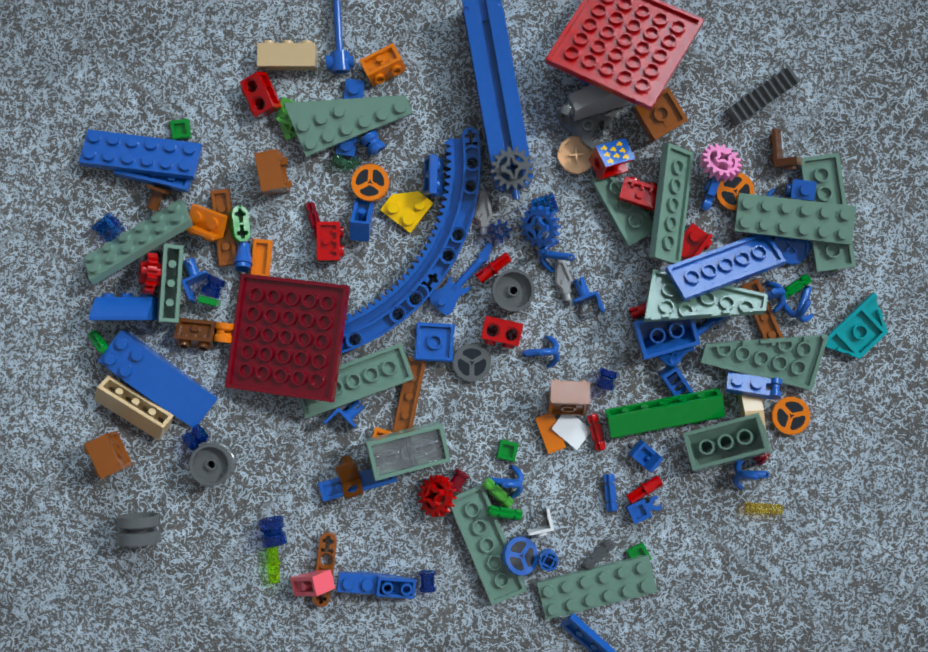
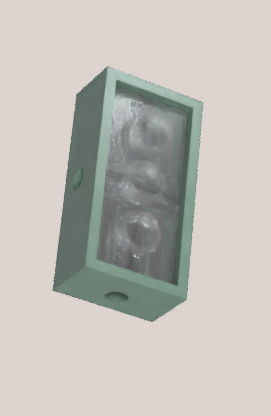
[364,421,450,481]

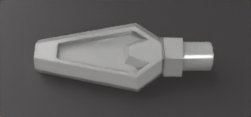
[474,191,493,236]
[555,259,573,302]

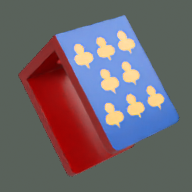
[589,138,635,180]

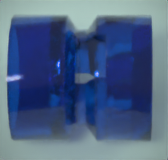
[258,515,287,548]

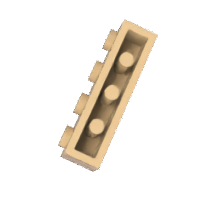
[94,375,174,440]

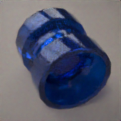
[201,274,227,299]
[595,368,618,391]
[182,424,209,451]

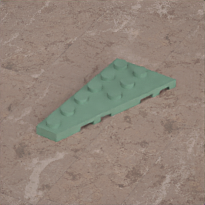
[284,95,413,157]
[643,269,768,322]
[700,334,829,390]

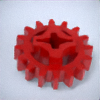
[138,252,162,295]
[418,475,457,517]

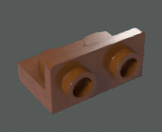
[174,318,216,351]

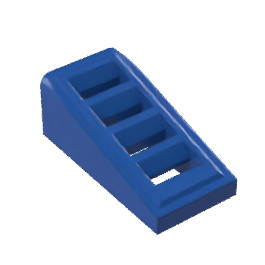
[657,366,693,396]

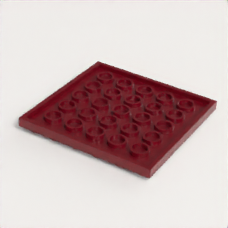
[225,273,350,402]

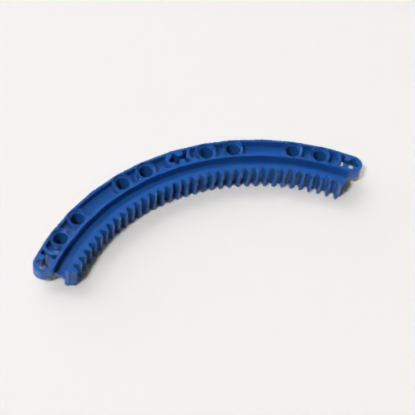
[341,127,481,354]

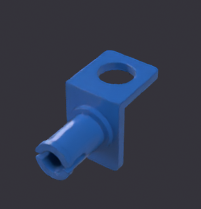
[181,258,211,304]
[572,277,605,315]
[322,400,365,428]

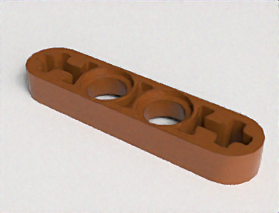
[313,531,337,607]

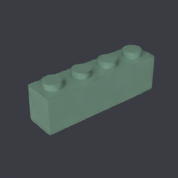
[156,244,184,323]

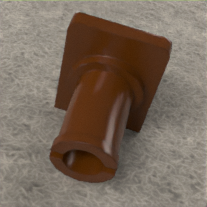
[146,184,172,212]
[335,455,364,499]

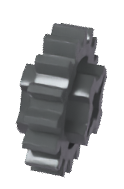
[491,147,534,190]

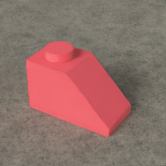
[290,570,335,596]

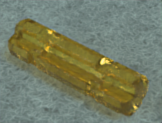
[744,502,783,515]

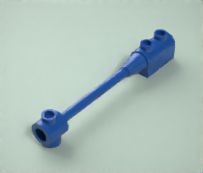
[326,0,354,74]

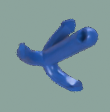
[537,239,575,273]
[765,281,786,314]
[783,285,814,322]
[522,335,560,368]
[733,460,769,490]
[488,465,524,498]

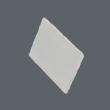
[552,415,590,450]

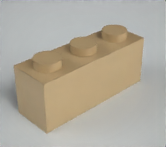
[257,40,317,70]

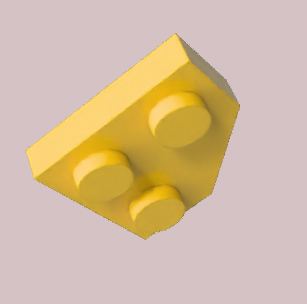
[380,191,434,234]

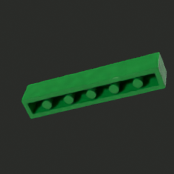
[605,388,725,438]

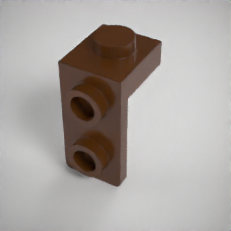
[769,128,802,171]

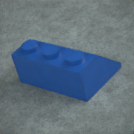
[89,293,158,321]
[631,319,701,360]

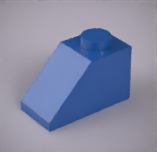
[350,198,374,242]

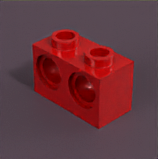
[239,71,282,118]
[481,316,523,349]

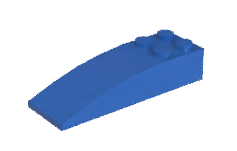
[98,330,218,429]

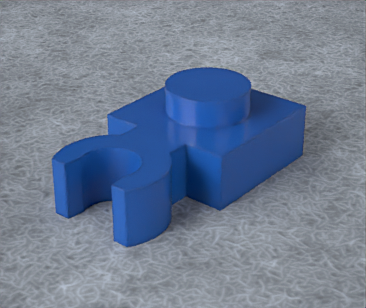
[700,176,721,211]
[626,495,663,524]

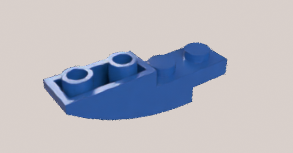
[336,571,416,599]

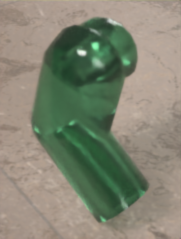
[332,154,361,171]

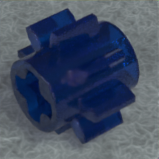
[488,219,512,244]

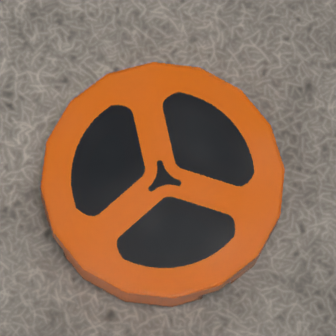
[351,164,390,202]
[716,173,755,211]
[771,397,810,435]

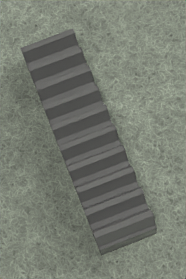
[725,66,800,126]

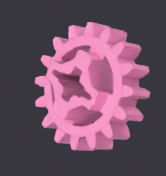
[699,143,742,182]

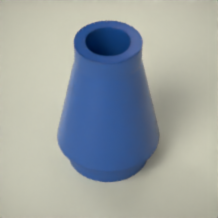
[233,242,253,272]

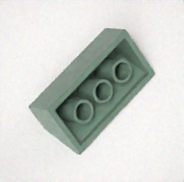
[683,413,773,472]

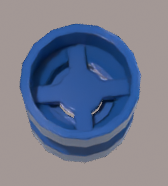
[360,130,386,157]
[538,549,558,571]

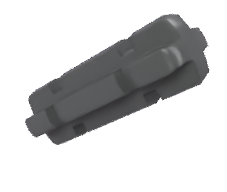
[583,539,616,570]

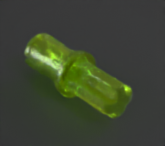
[266,544,281,584]

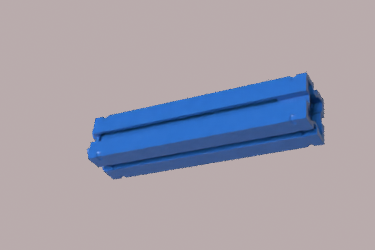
[462,0,534,200]

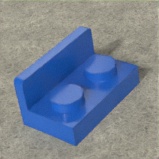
[423,154,444,197]

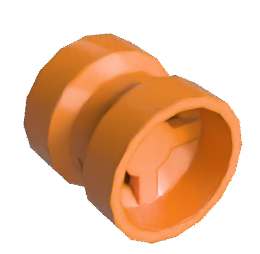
[213,322,234,343]

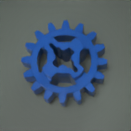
[520,205,561,248]

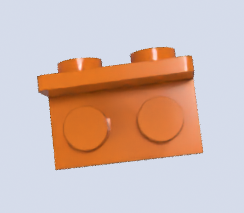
[359,43,406,87]
[186,204,228,242]

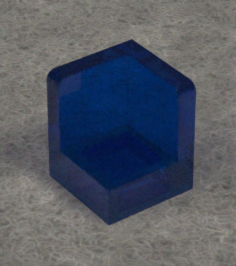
[530,193,559,214]
[91,213,126,242]

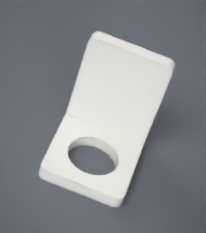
[527,506,554,537]

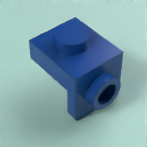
[785,179,817,201]
[628,439,663,473]

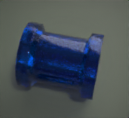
[419,570,436,593]

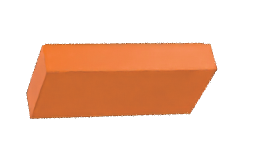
[250,239,273,276]
[535,413,566,454]

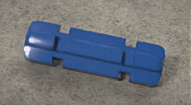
[603,473,617,512]

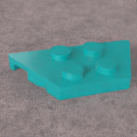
[825,292,888,359]

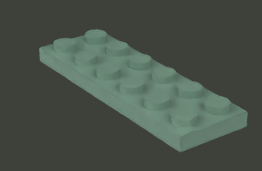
[649,143,694,265]
[800,153,856,273]
[733,193,856,245]
[84,199,193,285]
[299,343,415,419]
[451,484,527,605]
[536,554,658,620]

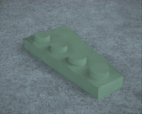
[590,176,653,247]

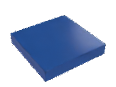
[414,322,455,363]

